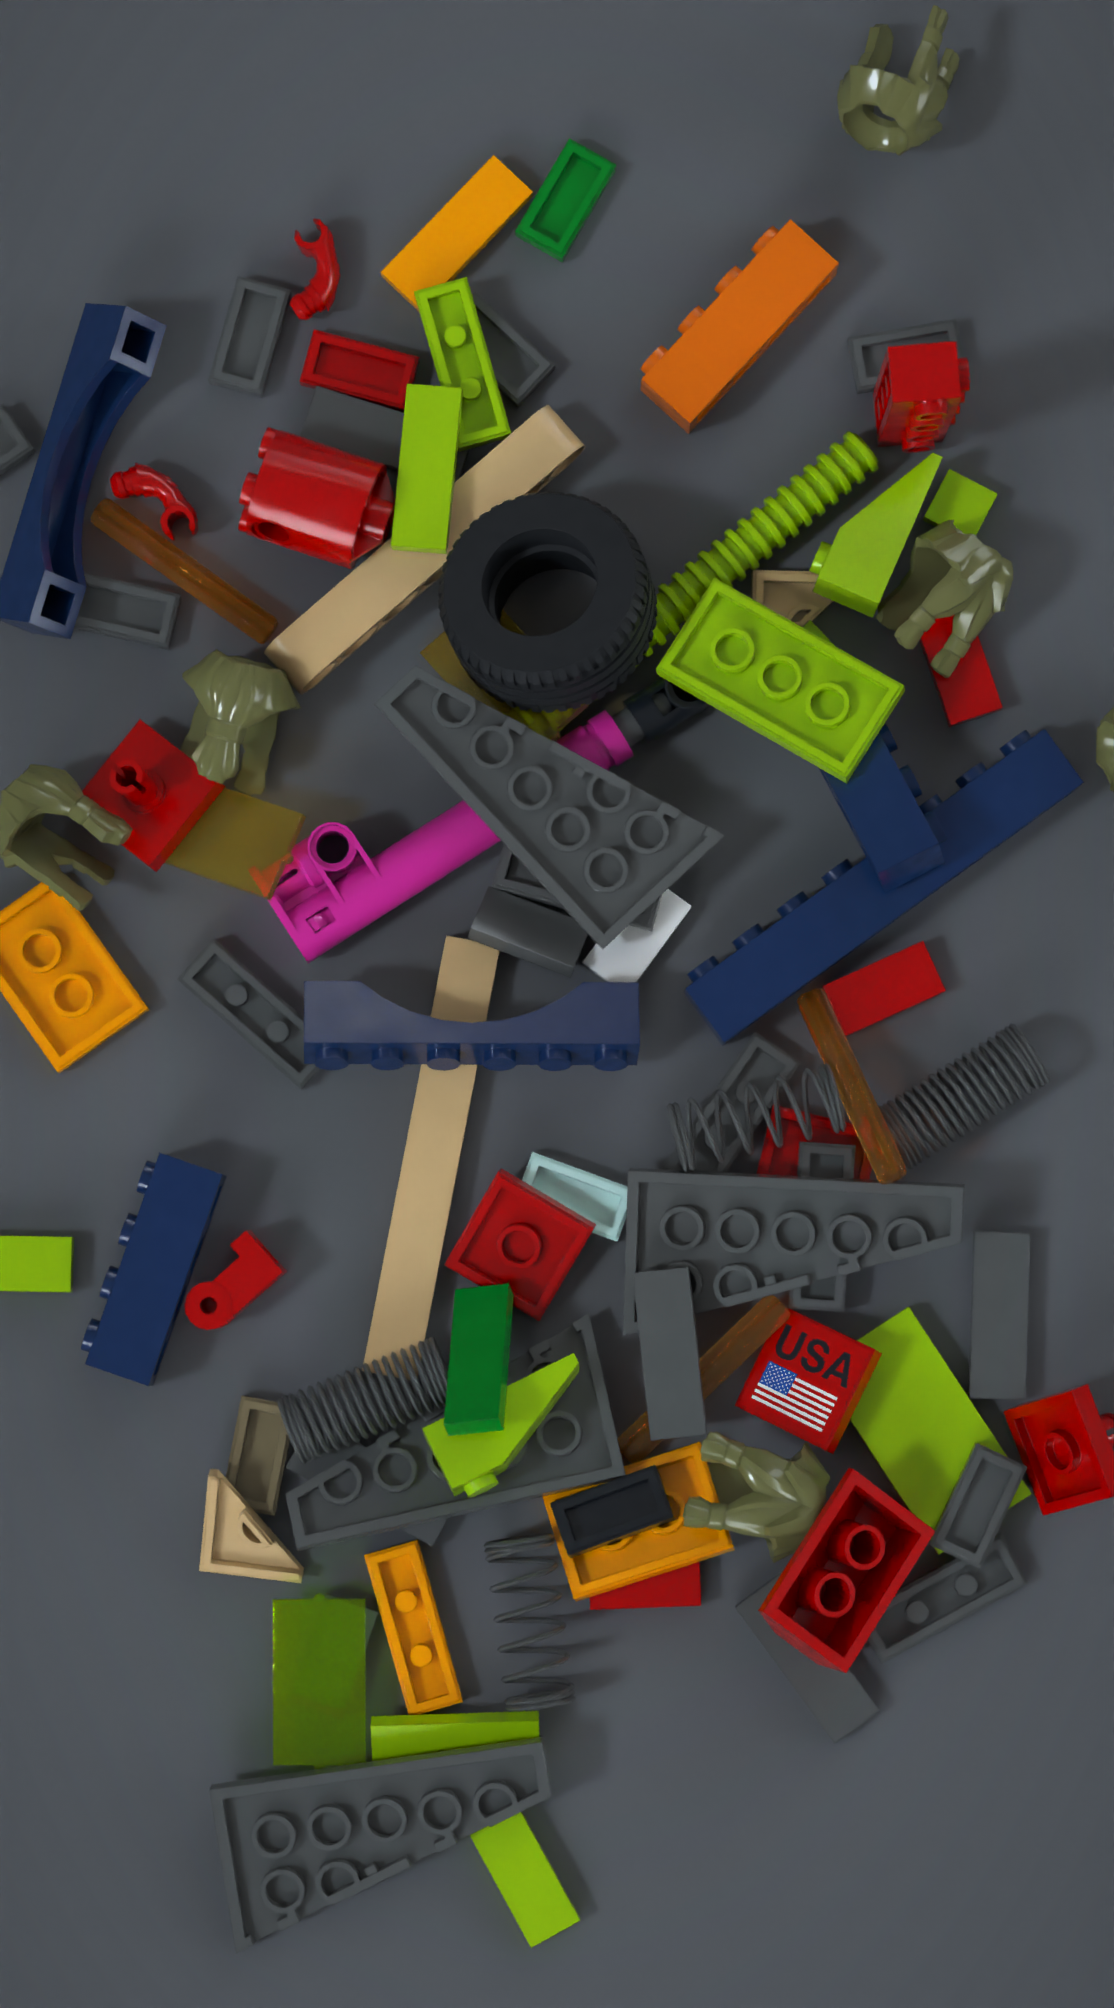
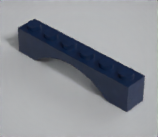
[0,303,167,639]
[304,981,640,1071]

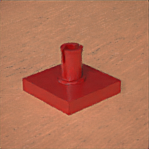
[82,719,226,873]
[1003,1384,1114,1516]

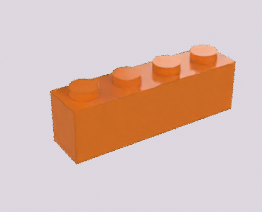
[640,219,839,434]

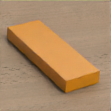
[381,155,533,311]
[364,1539,463,1715]

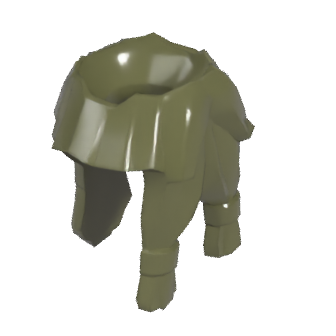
[836,5,960,156]
[875,520,1013,678]
[180,649,301,795]
[0,764,133,911]
[683,1432,831,1563]

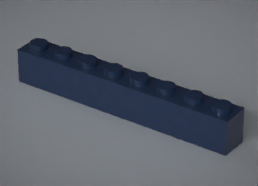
[684,729,1084,1046]

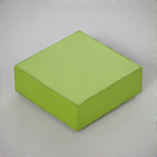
[923,469,998,535]

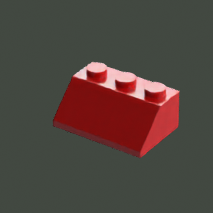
[758,1468,935,1673]

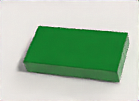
[515,138,617,262]

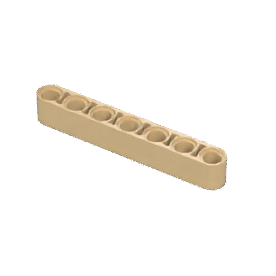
[264,405,586,694]

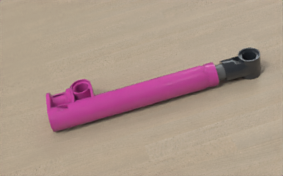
[249,677,709,963]

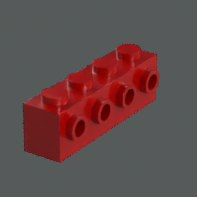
[873,341,970,453]

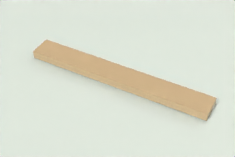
[362,935,500,1380]

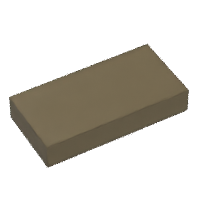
[226,1395,290,1516]

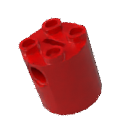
[238,427,395,569]

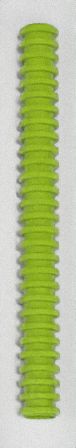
[502,431,879,738]

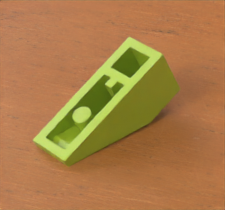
[809,453,943,618]
[422,1353,580,1498]

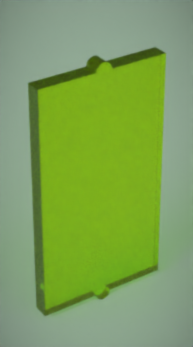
[273,1593,366,1769]

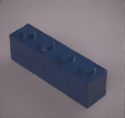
[818,723,947,893]
[81,1153,227,1386]

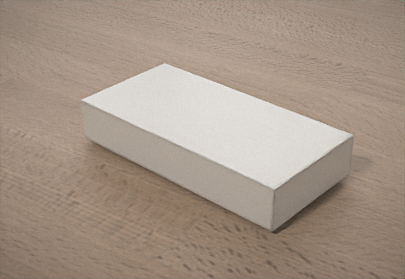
[582,889,692,982]

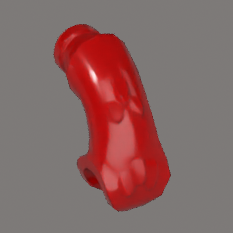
[289,219,341,320]
[110,462,199,541]

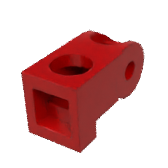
[184,1230,287,1330]

